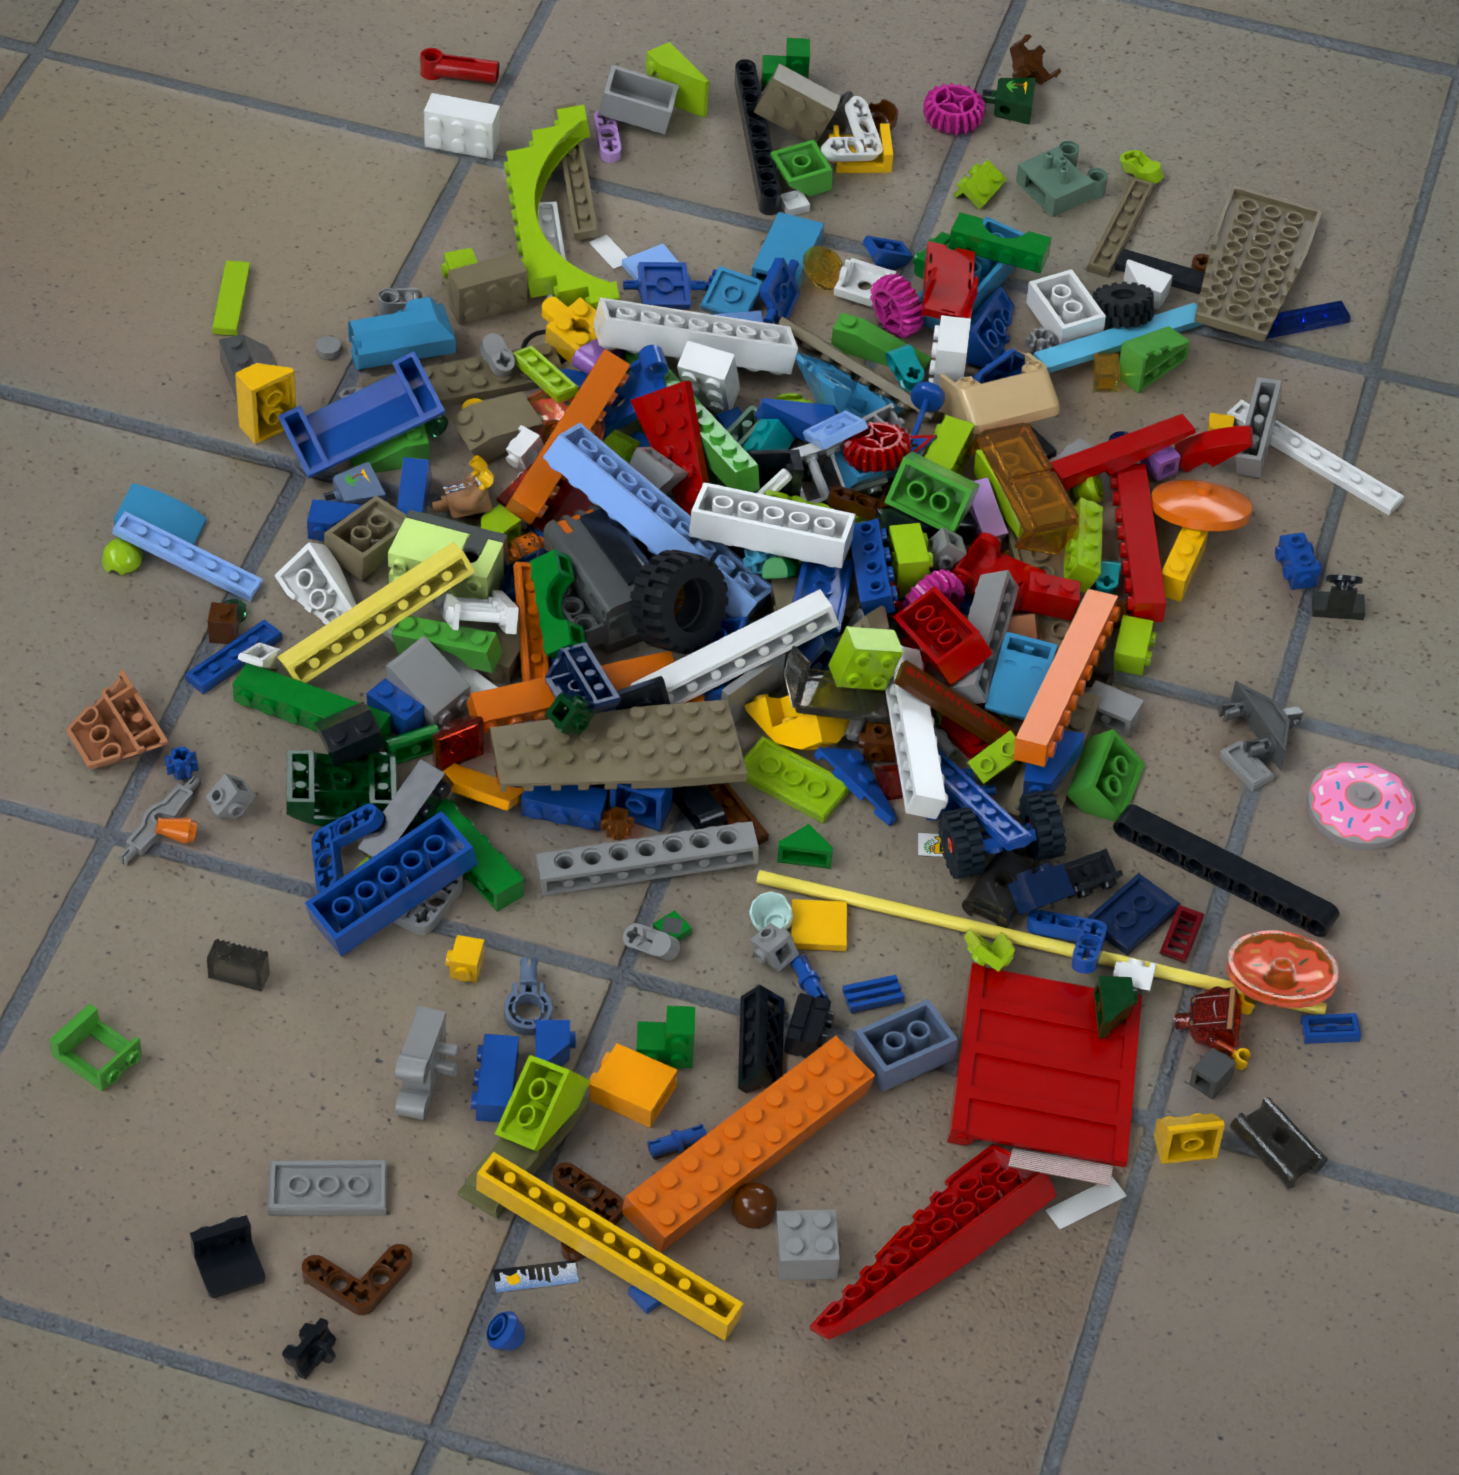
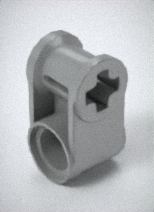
[377,287,422,316]

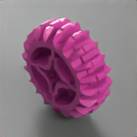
[923,82,985,136]
[870,273,924,339]
[902,569,966,610]

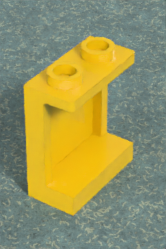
[828,124,893,173]

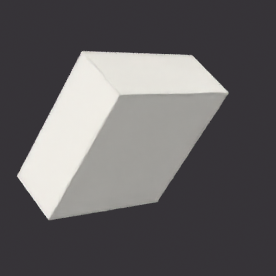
[780,190,810,215]

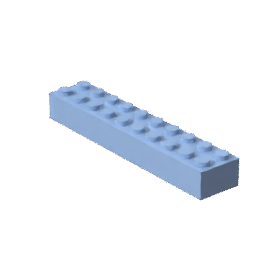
[543,423,771,618]

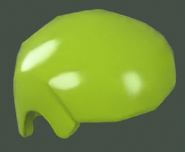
[101,537,143,576]

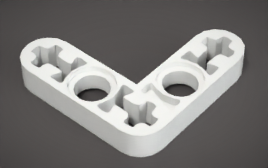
[821,96,883,162]

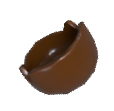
[863,99,898,134]
[732,1182,777,1228]

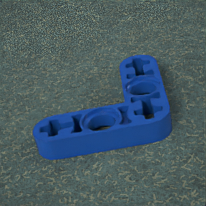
[311,804,384,892]
[1027,910,1107,974]

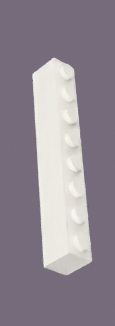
[631,589,839,704]
[885,646,948,819]

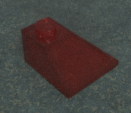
[433,715,484,771]

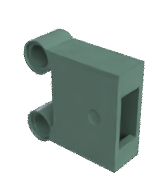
[1016,141,1108,217]

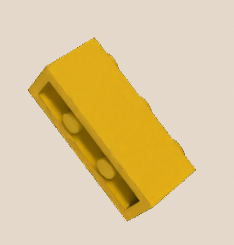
[1162,527,1209,602]

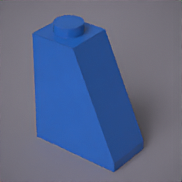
[397,457,433,515]
[1023,731,1085,795]

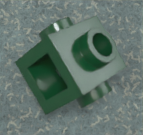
[545,693,595,735]

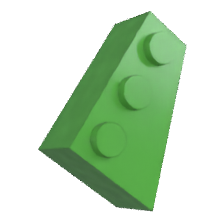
[1117,326,1190,393]

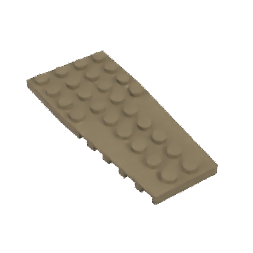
[1194,185,1322,342]
[490,700,747,792]

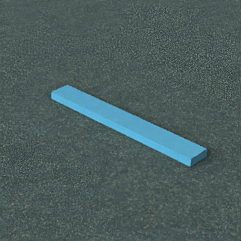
[1033,303,1204,373]

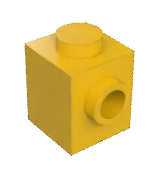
[445,935,485,983]

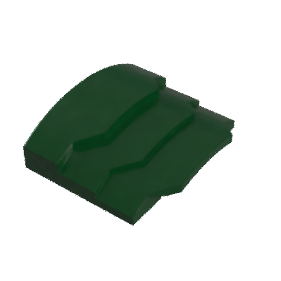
[286,750,397,828]

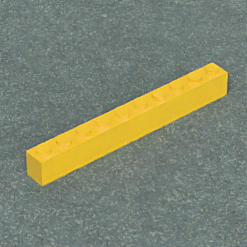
[476,1152,744,1341]

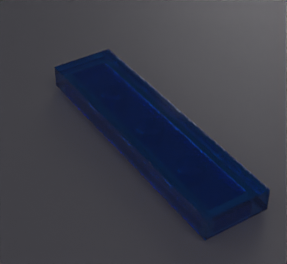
[1266,300,1351,339]

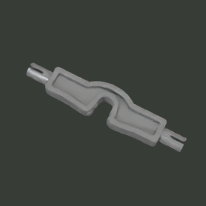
[118,776,201,865]

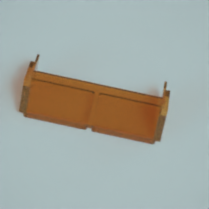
[966,422,1079,555]

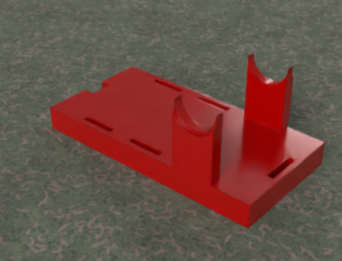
[921,241,979,319]

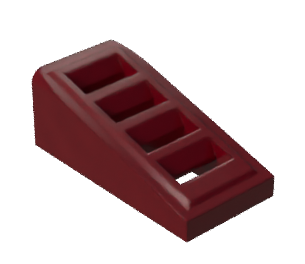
[1159,905,1204,963]

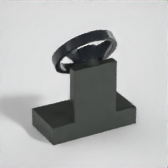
[1312,575,1365,620]

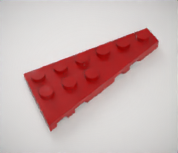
[630,381,709,516]

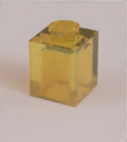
[1091,353,1121,392]

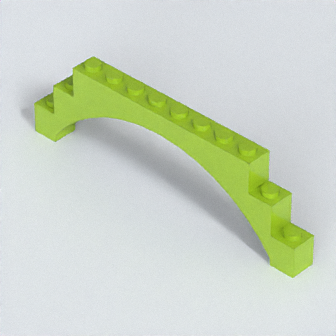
[503,104,620,311]

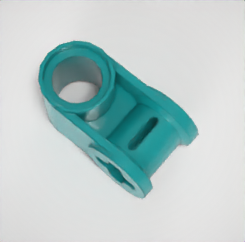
[885,344,924,393]
[1093,560,1121,595]

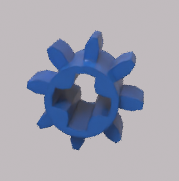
[164,746,199,780]

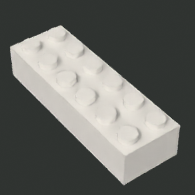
[689,482,856,568]

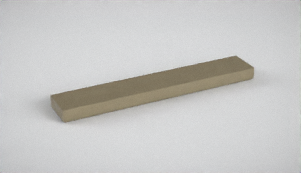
[1086,177,1155,278]

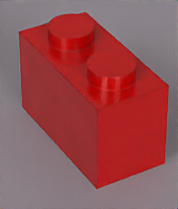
[1021,571,1080,621]

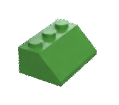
[884,451,980,533]
[1066,729,1145,822]

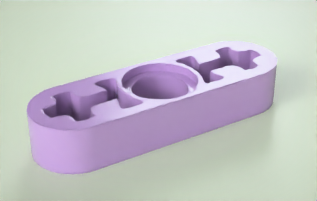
[594,110,621,163]

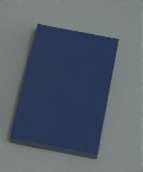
[1087,873,1181,955]

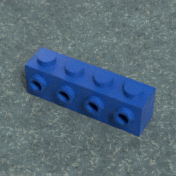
[851,519,899,616]

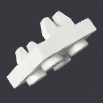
[834,258,896,307]

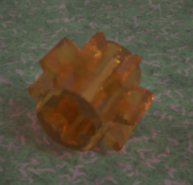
[600,806,634,841]

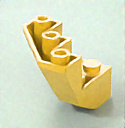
[744,681,853,750]

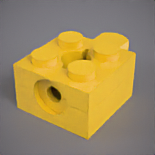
[541,297,597,371]

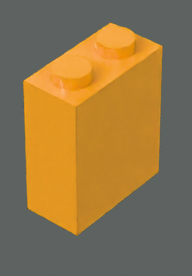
[588,1043,678,1128]

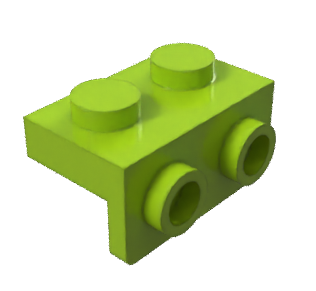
[953,159,1007,209]
[963,929,1015,972]

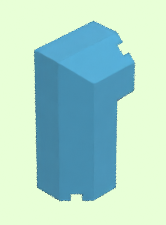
[347,297,456,370]

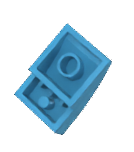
[114,483,207,545]

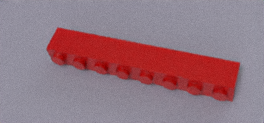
[1110,464,1166,622]

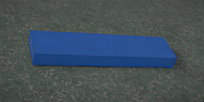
[185,619,282,694]

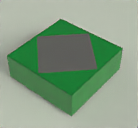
[653,910,692,941]

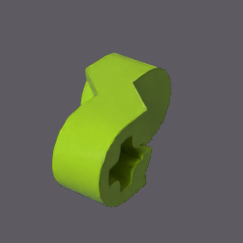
[1120,150,1164,184]

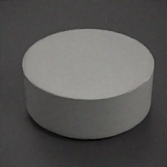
[316,336,341,360]

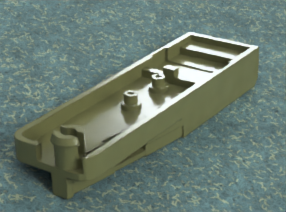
[458,1095,588,1219]

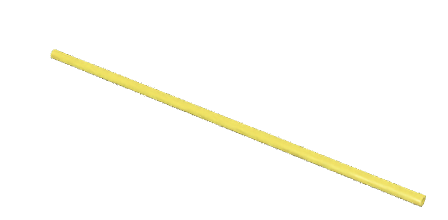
[756,870,1327,1015]

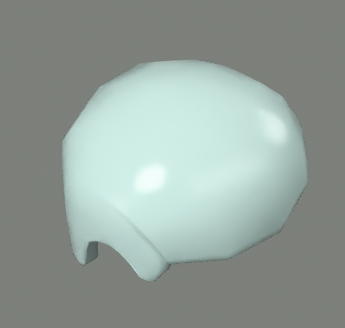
[749,891,793,932]

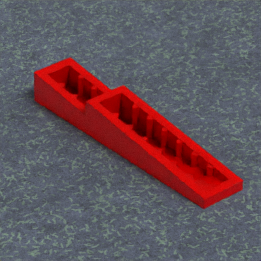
[1050,413,1196,491]

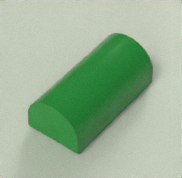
[762,557,800,579]
[384,724,442,765]

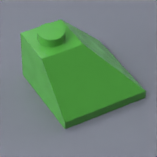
[771,139,833,197]

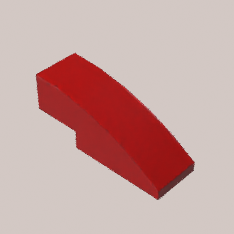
[1174,425,1253,473]

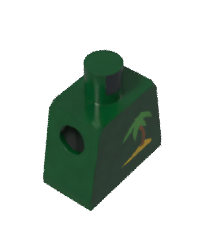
[982,78,1036,125]

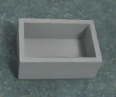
[598,65,679,134]

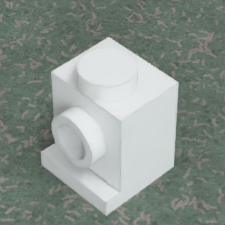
[506,425,544,471]
[1113,958,1156,993]

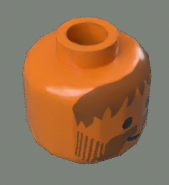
[508,533,544,563]

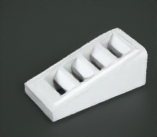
[238,643,282,669]

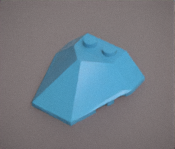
[795,352,903,418]

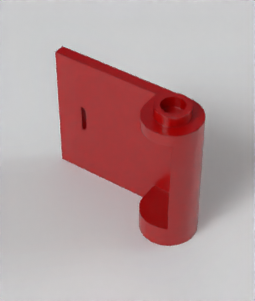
[951,532,1046,614]

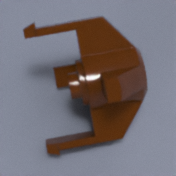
[1010,34,1061,84]

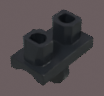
[282,1318,337,1380]

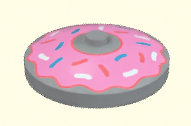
[1307,760,1416,850]

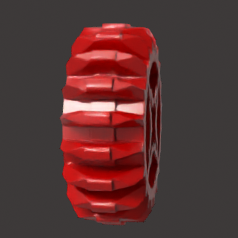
[843,421,911,474]

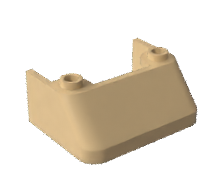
[939,353,1060,434]

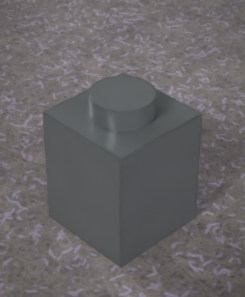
[1189,1047,1236,1100]

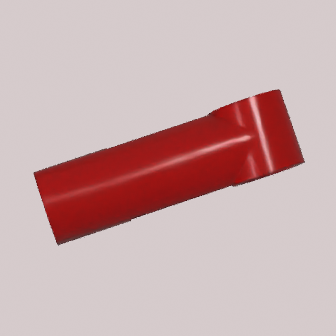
[420,48,500,84]

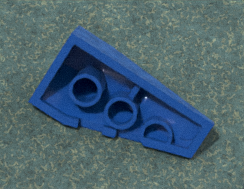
[966,286,1014,367]

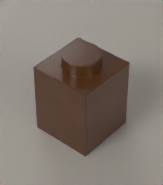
[207,602,239,644]

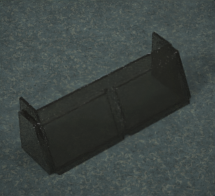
[784,646,950,728]

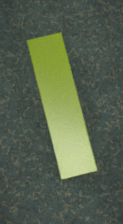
[212,260,250,336]
[513,346,579,403]

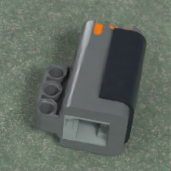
[543,505,649,653]

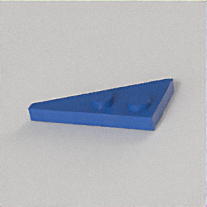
[814,747,897,826]

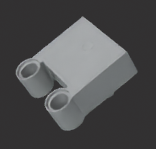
[395,1006,459,1120]

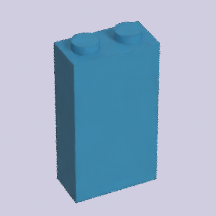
[752,212,824,290]

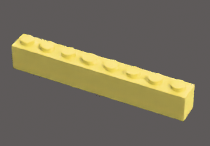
[277,542,475,683]

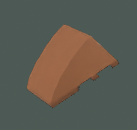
[66,669,170,769]

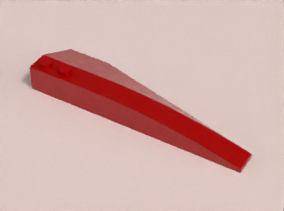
[809,1144,1057,1340]

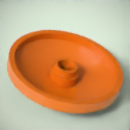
[1151,480,1253,531]

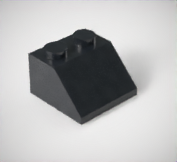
[314,702,385,768]

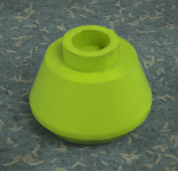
[1073,475,1104,504]

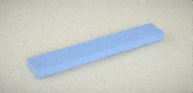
[112,511,263,602]

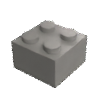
[775,1210,840,1280]

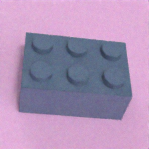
[853,999,958,1092]

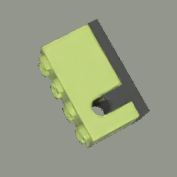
[388,510,507,600]

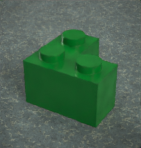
[762,38,810,91]
[636,1005,695,1069]

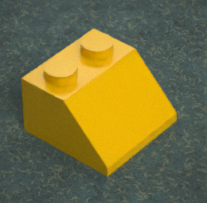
[1154,1113,1225,1164]

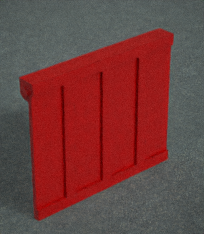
[947,962,1142,1168]

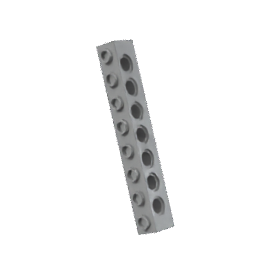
[536,821,759,896]

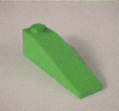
[831,312,931,374]

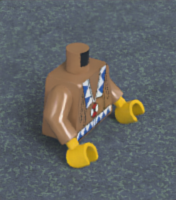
[431,455,494,518]

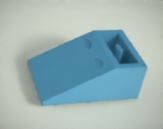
[984,632,1058,720]

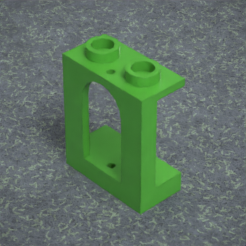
[49,1003,142,1091]

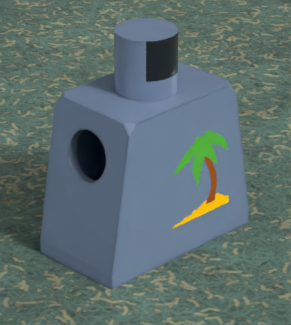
[322,462,386,505]

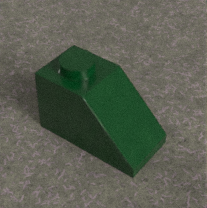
[1093,976,1138,1038]

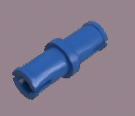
[790,955,828,999]
[647,1124,707,1159]

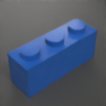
[521,785,608,831]
[471,1034,519,1122]

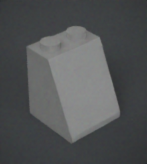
[386,636,470,729]

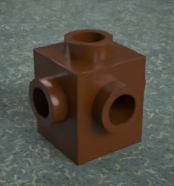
[858,722,896,762]

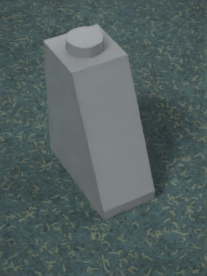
[629,447,688,494]

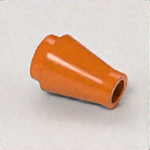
[155,817,197,845]

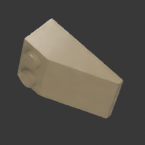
[450,391,545,463]
[324,495,406,580]

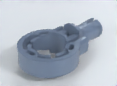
[504,957,552,1035]

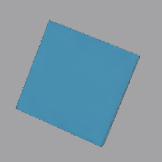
[700,266,764,314]

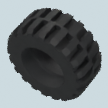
[629,549,729,654]

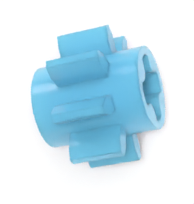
[742,549,776,574]

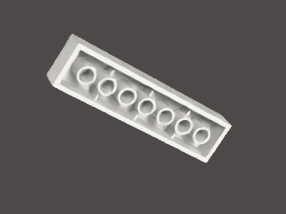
[594,297,798,375]

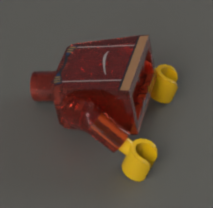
[1175,986,1255,1070]

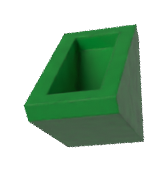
[777,824,833,869]

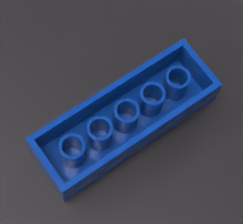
[305,811,478,957]

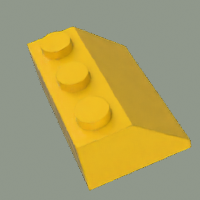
[235,363,297,444]

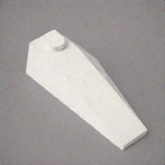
[274,542,356,625]

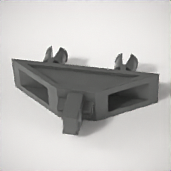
[1218,681,1303,771]

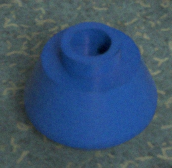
[486,1311,525,1351]

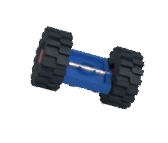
[938,790,1066,879]

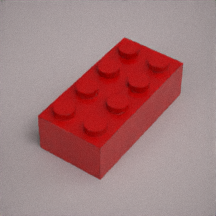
[893,586,993,685]

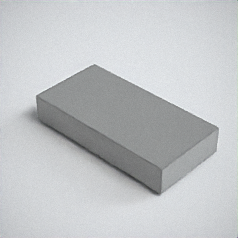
[1219,740,1274,791]

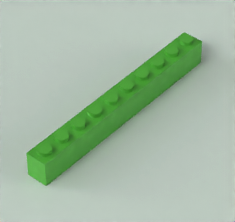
[624,351,760,492]

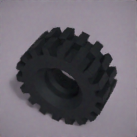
[1093,282,1154,329]

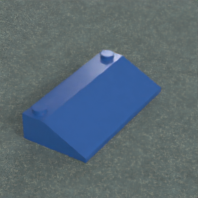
[278,351,446,479]

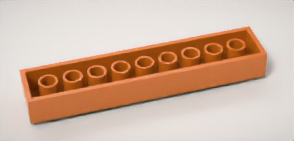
[622,1036,875,1253]

